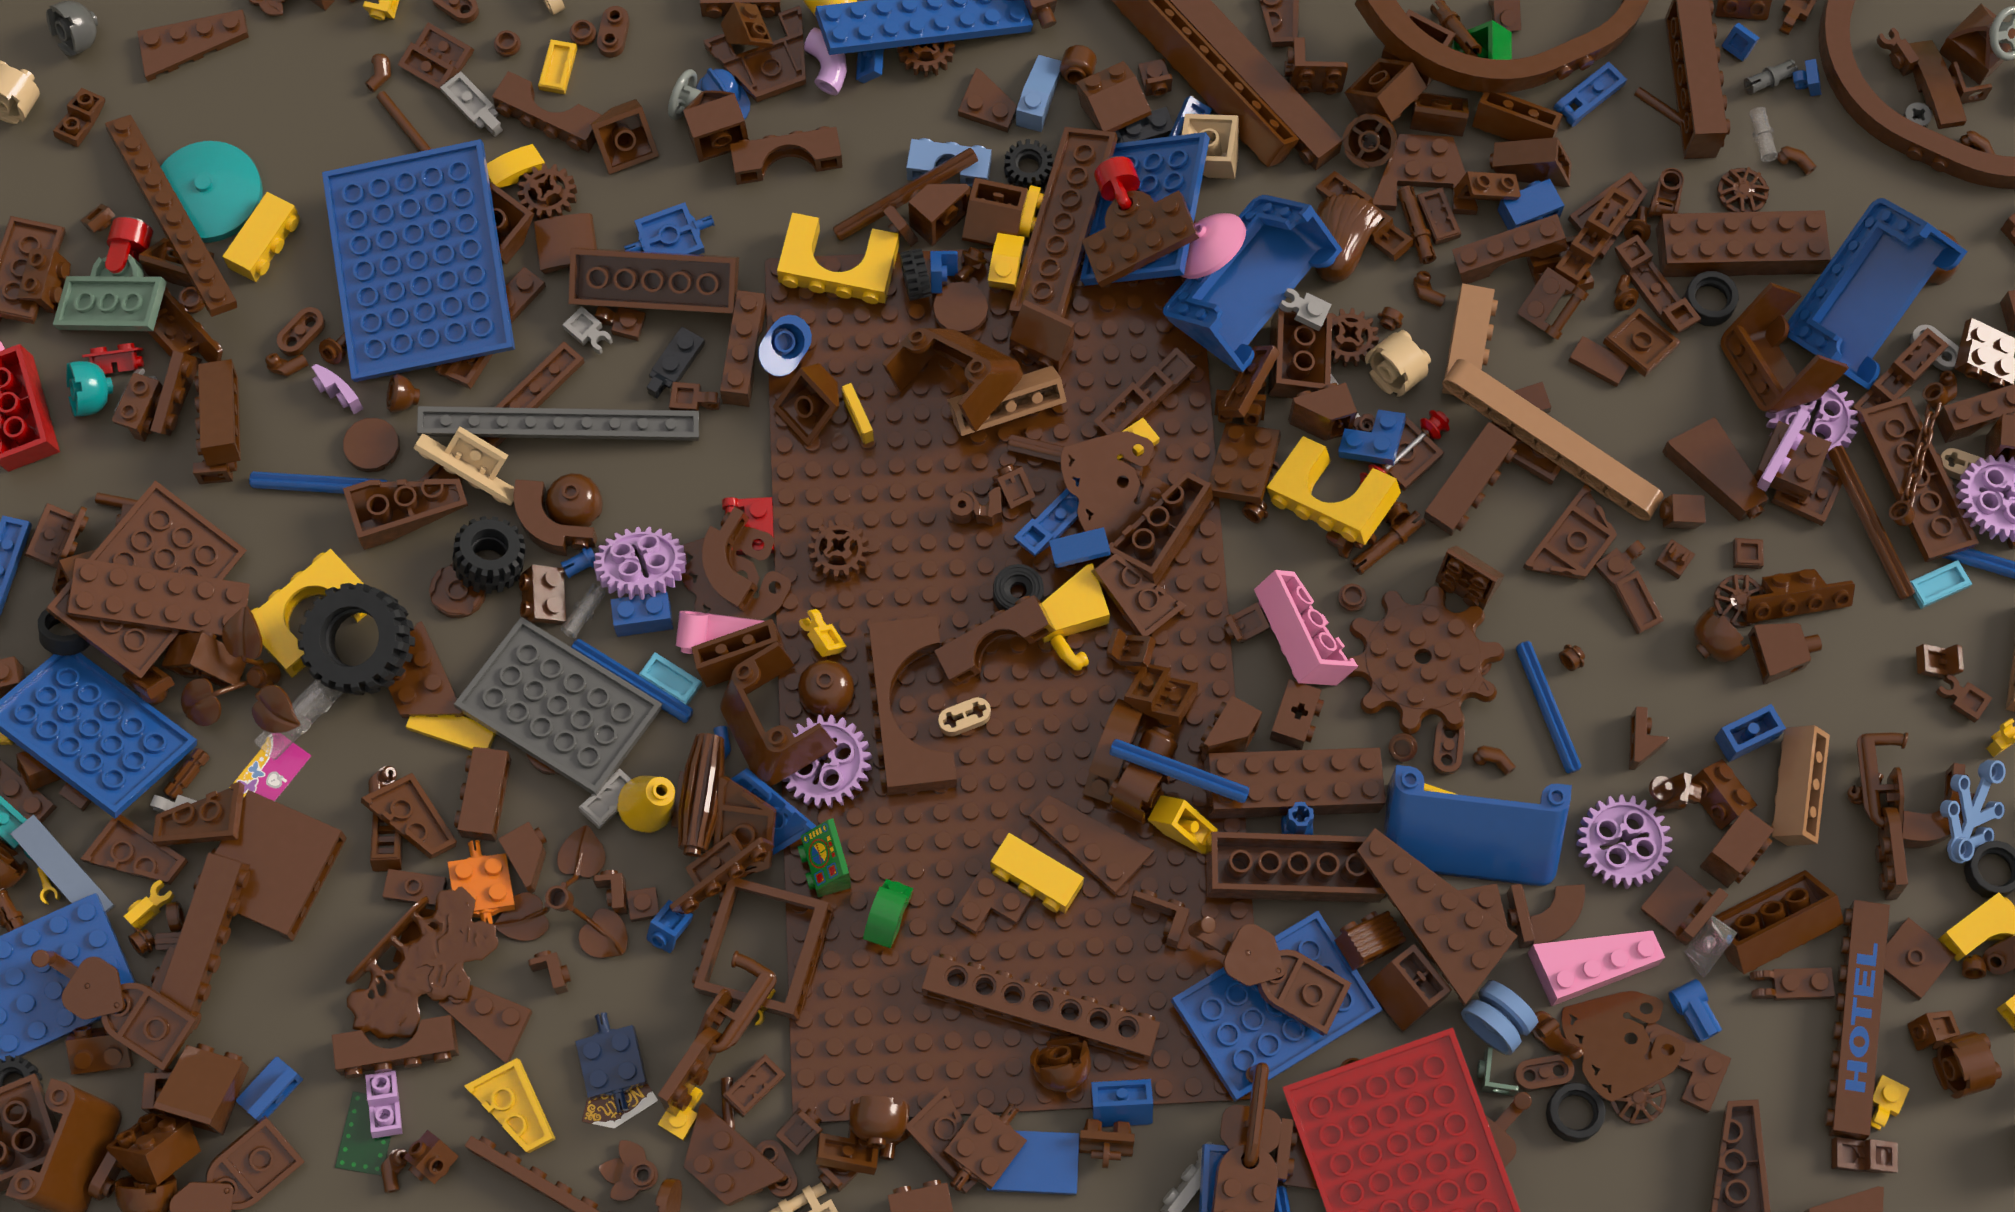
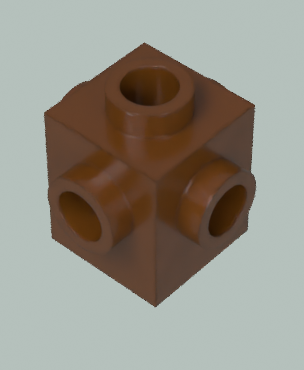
[403,1130,459,1185]

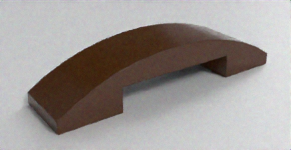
[1614,235,1701,334]

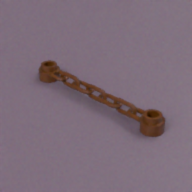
[1889,382,1948,526]

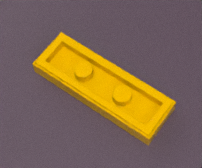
[406,715,496,751]

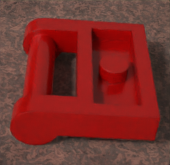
[722,497,774,555]

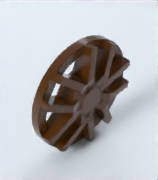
[1717,167,1769,212]
[1713,574,1765,627]
[1610,1079,1667,1124]

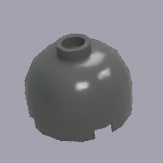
[46,0,98,57]

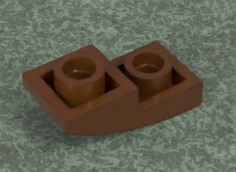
[53,88,105,148]

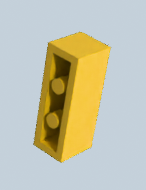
[222,192,300,282]
[990,833,1084,914]

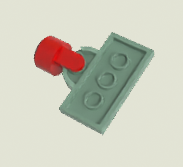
[53,216,167,331]

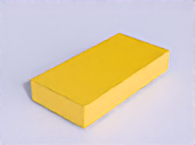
[538,39,578,95]
[842,383,874,444]

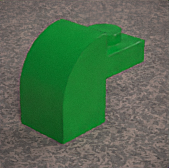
[863,879,913,948]

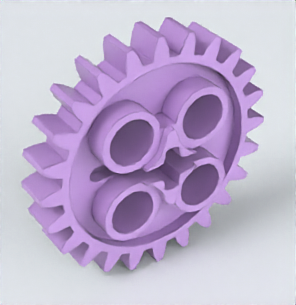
[1766,384,1858,460]
[1956,455,2015,542]
[593,527,687,600]
[782,715,872,809]
[1576,795,1673,889]

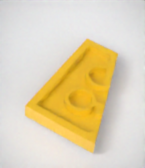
[464,1058,555,1153]

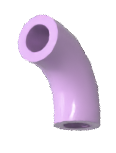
[804,27,847,96]

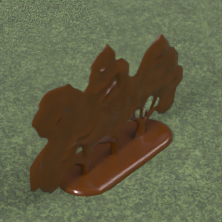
[345,887,498,1039]

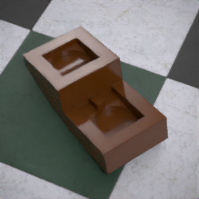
[1831,1137,1898,1173]

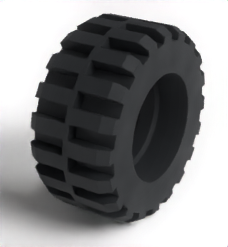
[297,583,415,695]

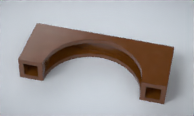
[864,616,957,795]

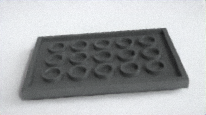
[454,617,662,795]

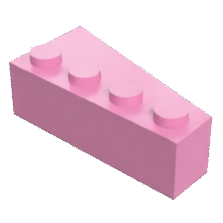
[1254,570,1358,686]
[1528,931,1665,1006]

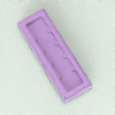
[1757,408,1810,491]

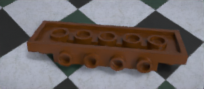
[1857,396,1979,562]

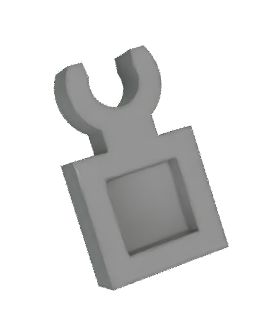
[1278,288,1332,331]
[562,306,613,354]

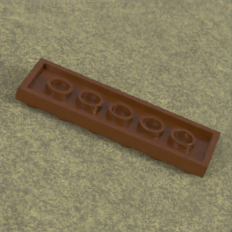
[67,557,250,638]

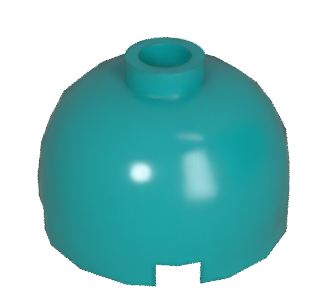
[66,361,113,417]

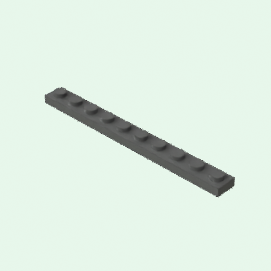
[417,406,699,441]

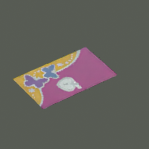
[229,733,312,801]

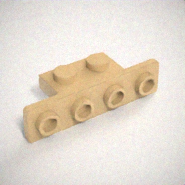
[413,427,514,506]

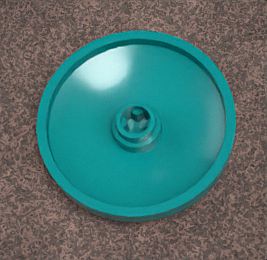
[161,141,263,243]

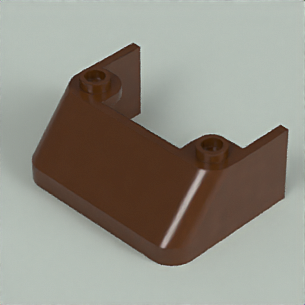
[1721,282,1849,413]
[882,328,1023,432]
[720,641,838,786]

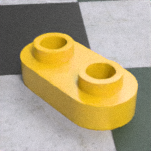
[1019,185,1044,238]

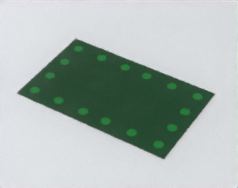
[335,1091,400,1176]

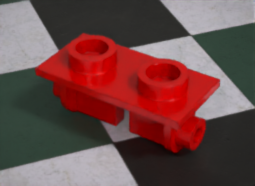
[82,343,144,374]

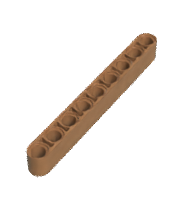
[1442,359,1664,521]

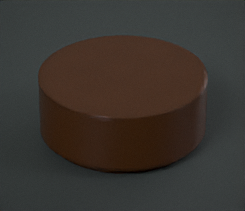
[166,901,185,932]

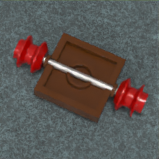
[1360,410,1450,491]

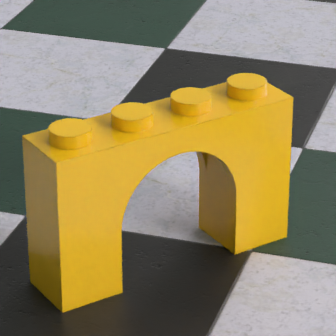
[777,213,899,304]
[1267,436,1401,545]
[251,548,367,678]
[1938,892,2015,1031]

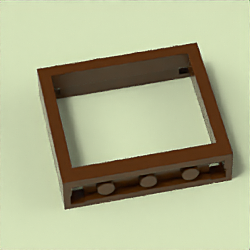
[692,878,833,1021]

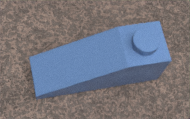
[1016,55,1061,132]

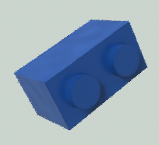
[1498,179,1565,230]
[611,592,673,637]
[1714,704,1786,762]

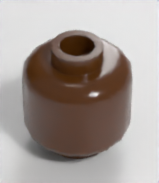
[1060,45,1097,85]
[1138,726,1178,759]

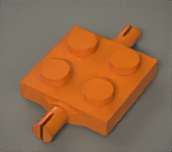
[448,840,515,924]

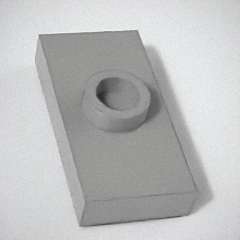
[578,768,631,829]

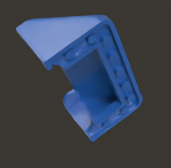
[1163,195,1342,372]
[1787,198,1968,390]
[1384,765,1572,886]

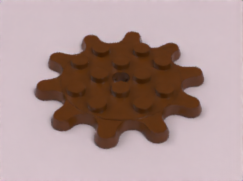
[1347,586,1504,735]

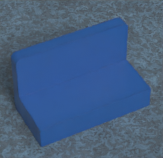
[1049,527,1111,568]
[236,1057,303,1121]
[1091,1079,1153,1127]

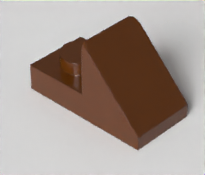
[1629,706,1669,770]

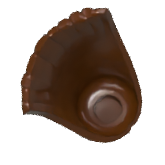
[1315,194,1383,283]

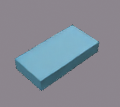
[1910,560,1972,609]
[639,652,702,705]

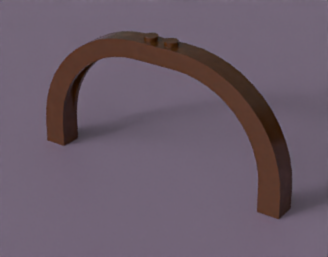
[1354,0,1649,93]
[1819,0,2015,189]

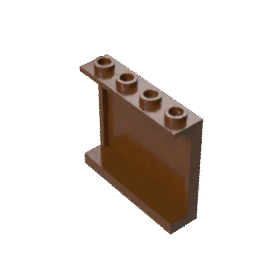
[193,790,347,942]

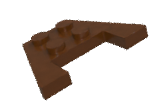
[703,5,806,102]
[1373,134,1478,215]

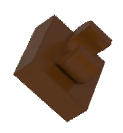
[1655,539,1695,579]

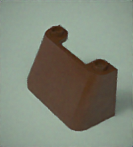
[5,1078,122,1212]

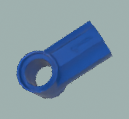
[1281,802,1314,835]
[1668,979,1722,1043]

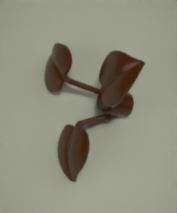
[181,606,301,733]
[494,825,628,958]

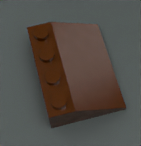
[0,1073,58,1192]

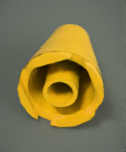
[617,776,675,833]

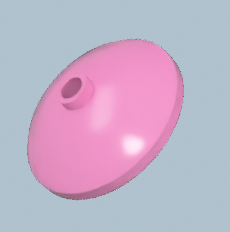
[1181,213,1246,279]

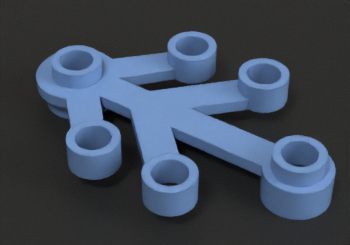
[1940,760,2006,863]

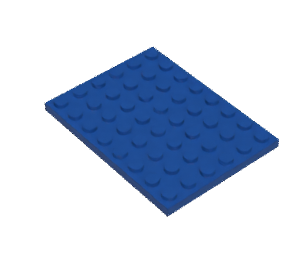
[322,139,515,382]

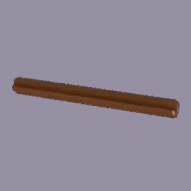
[833,148,978,240]
[1828,445,1915,600]

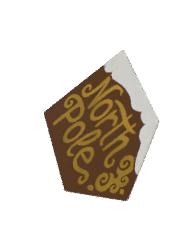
[582,1084,658,1128]

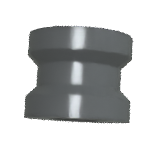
[1903,102,1932,128]

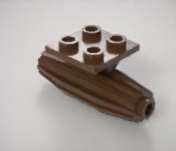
[671,733,732,857]

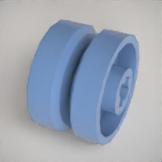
[1461,980,1538,1055]

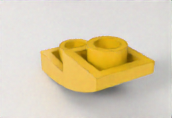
[487,144,545,188]

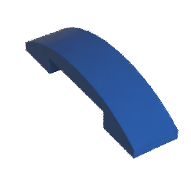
[1013,477,1087,557]

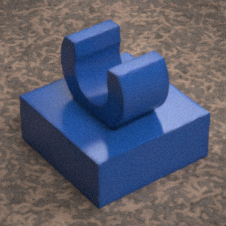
[1722,22,1760,62]
[1793,59,1821,96]

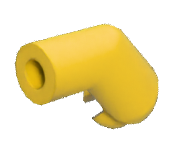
[1051,635,1089,671]

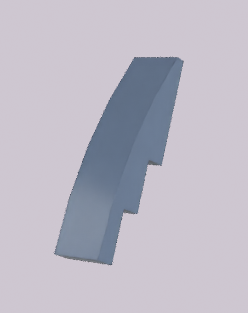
[11,814,115,913]

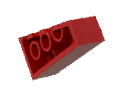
[0,344,60,472]

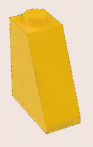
[1042,563,1110,643]

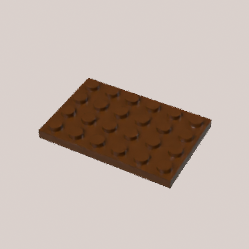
[46,480,247,680]

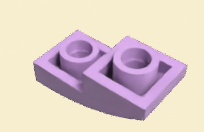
[312,364,363,414]
[365,1071,403,1138]

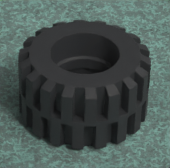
[452,516,525,594]

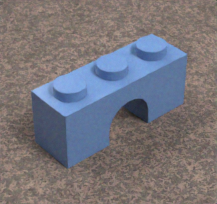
[906,138,991,189]

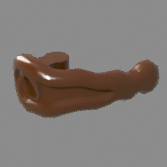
[1531,1011,1584,1060]

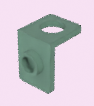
[1477,1047,1519,1096]

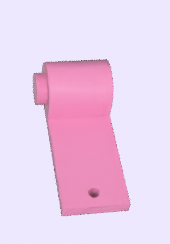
[676,611,764,654]

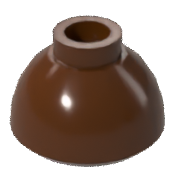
[386,374,420,413]

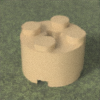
[0,60,40,124]
[1365,330,1431,397]

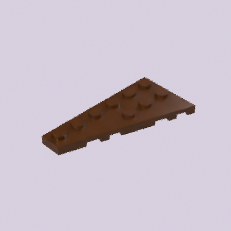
[1356,828,1518,1006]

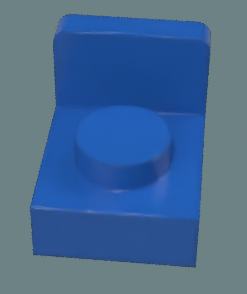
[930,251,958,293]
[646,900,694,953]

